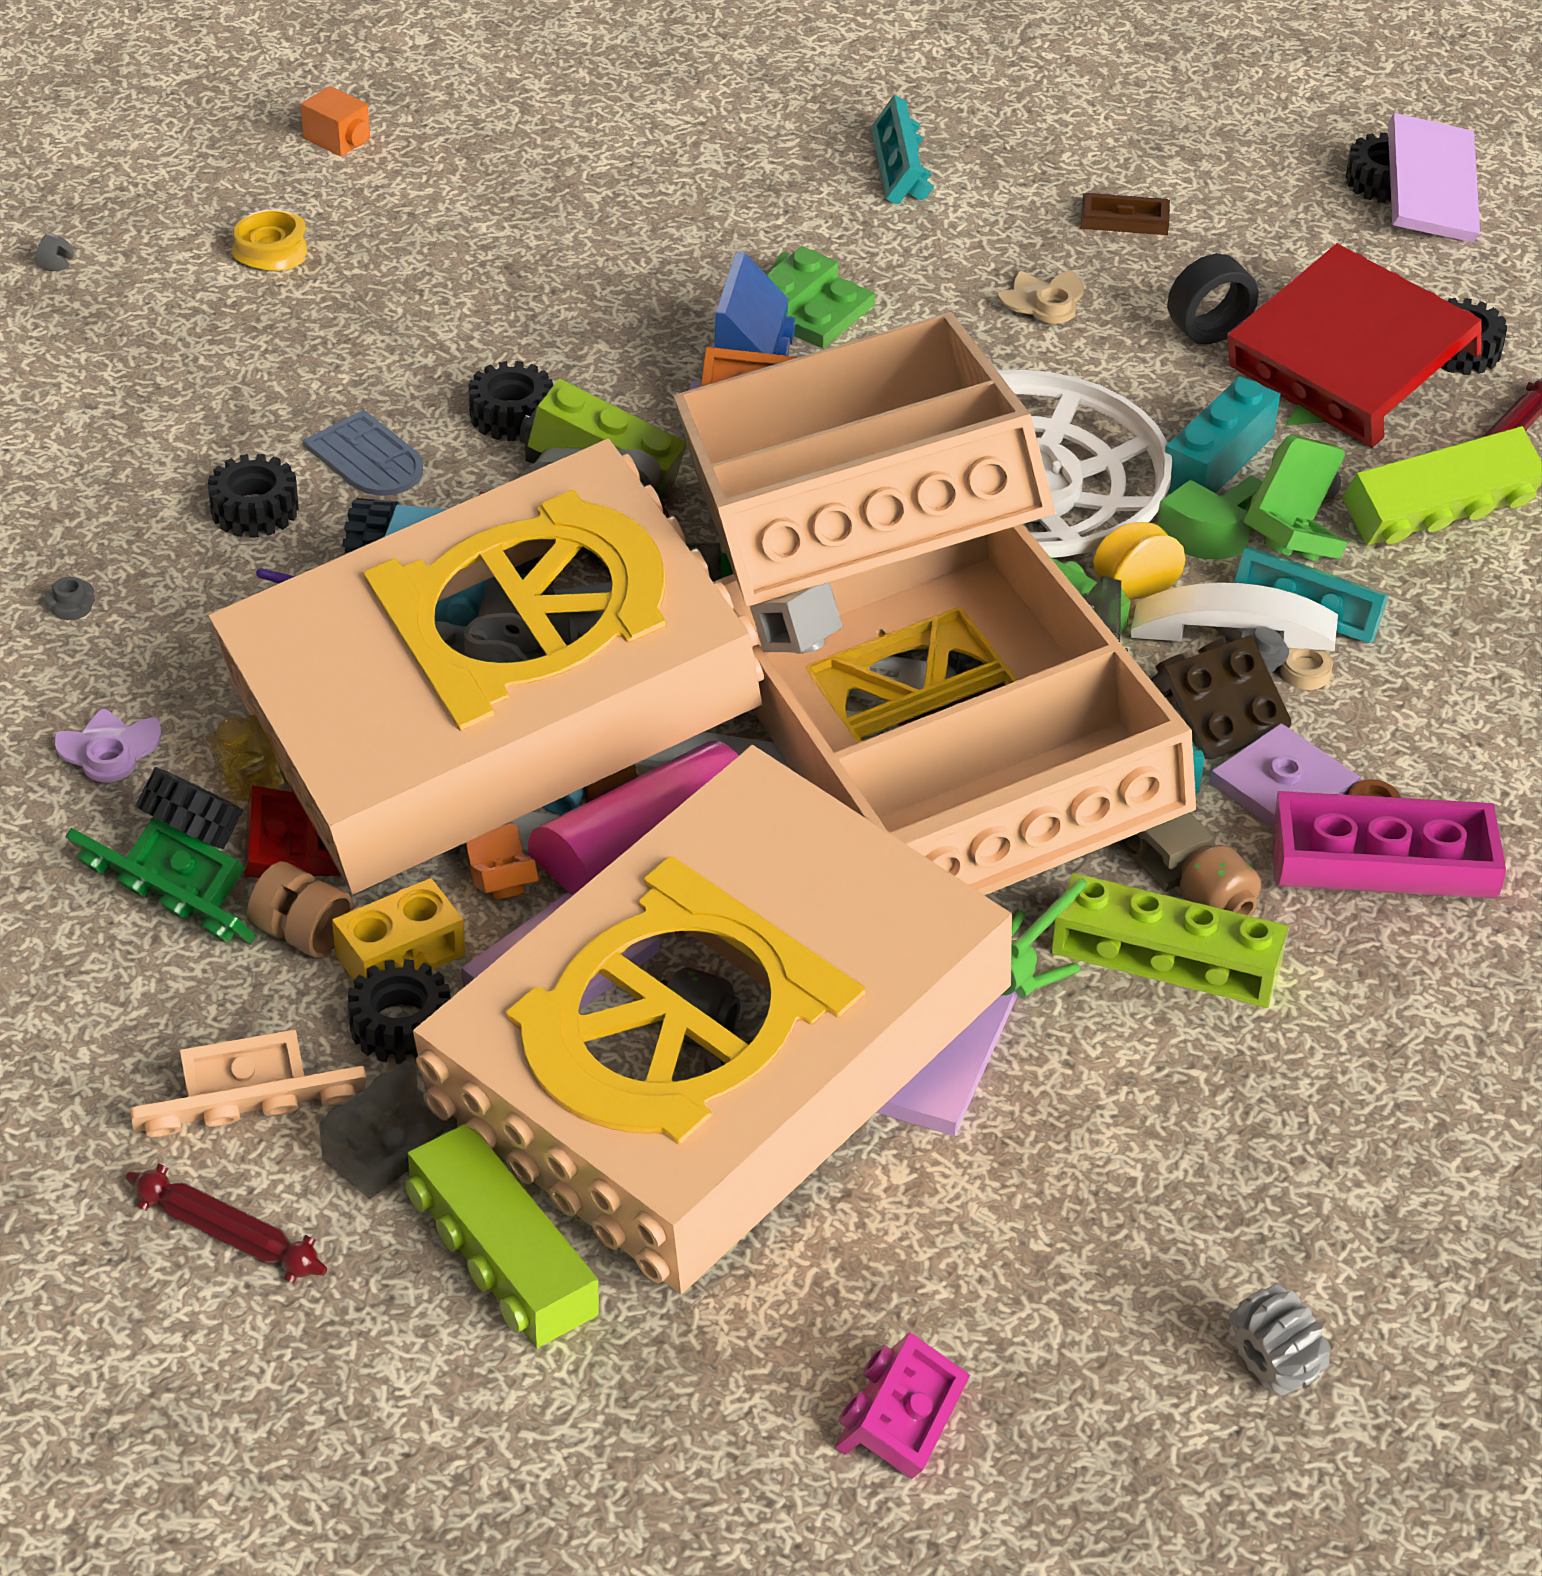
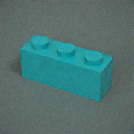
[1165,376,1280,494]

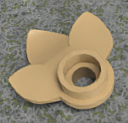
[997,270,1084,324]

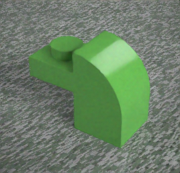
[1157,475,1263,559]

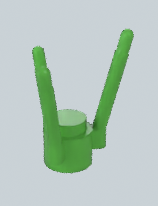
[1001,879,1087,999]

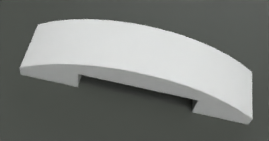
[1131,583,1338,651]

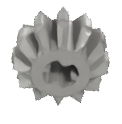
[1229,1284,1331,1396]

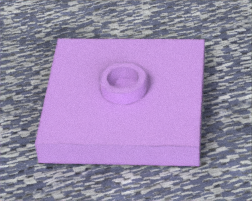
[1210,723,1361,829]

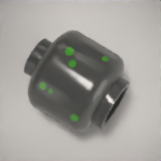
[659,967,741,1048]

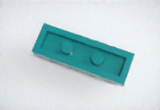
[871,95,934,204]
[1234,547,1389,643]

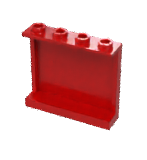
[1227,243,1481,448]

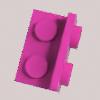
[835,1332,970,1479]

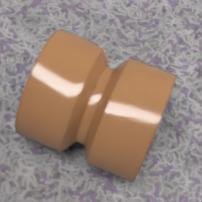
[247,861,354,958]

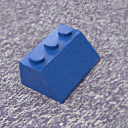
[714,252,796,356]

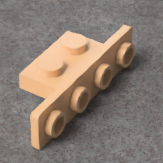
[130,1029,366,1137]

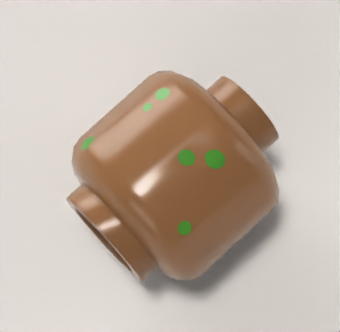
[1180,845,1261,916]

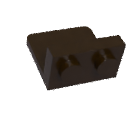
[1150,635,1292,760]

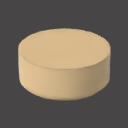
[1280,648,1333,690]

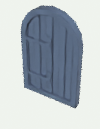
[303,410,423,496]

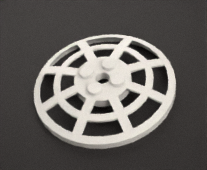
[997,370,1172,558]

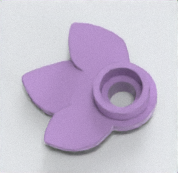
[55,709,161,783]

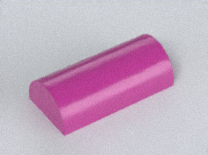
[528,741,739,896]
[1273,791,1506,899]

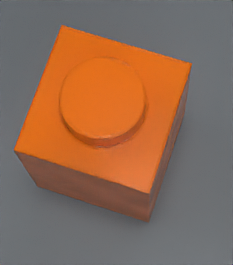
[300,86,370,156]

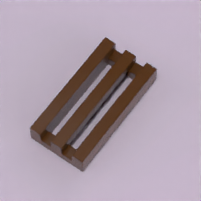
[1080,193,1170,236]

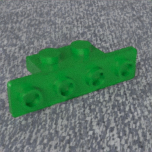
[65,817,256,945]

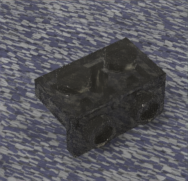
[319,1060,458,1200]

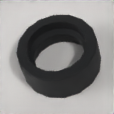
[1167,253,1259,345]

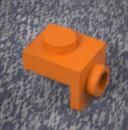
[464,822,539,899]

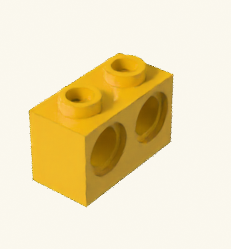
[332,878,466,980]

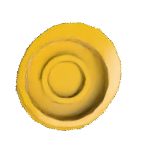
[231,209,307,271]
[1093,522,1186,600]

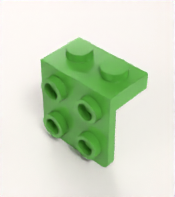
[1243,434,1348,561]

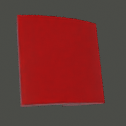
[244,785,341,878]

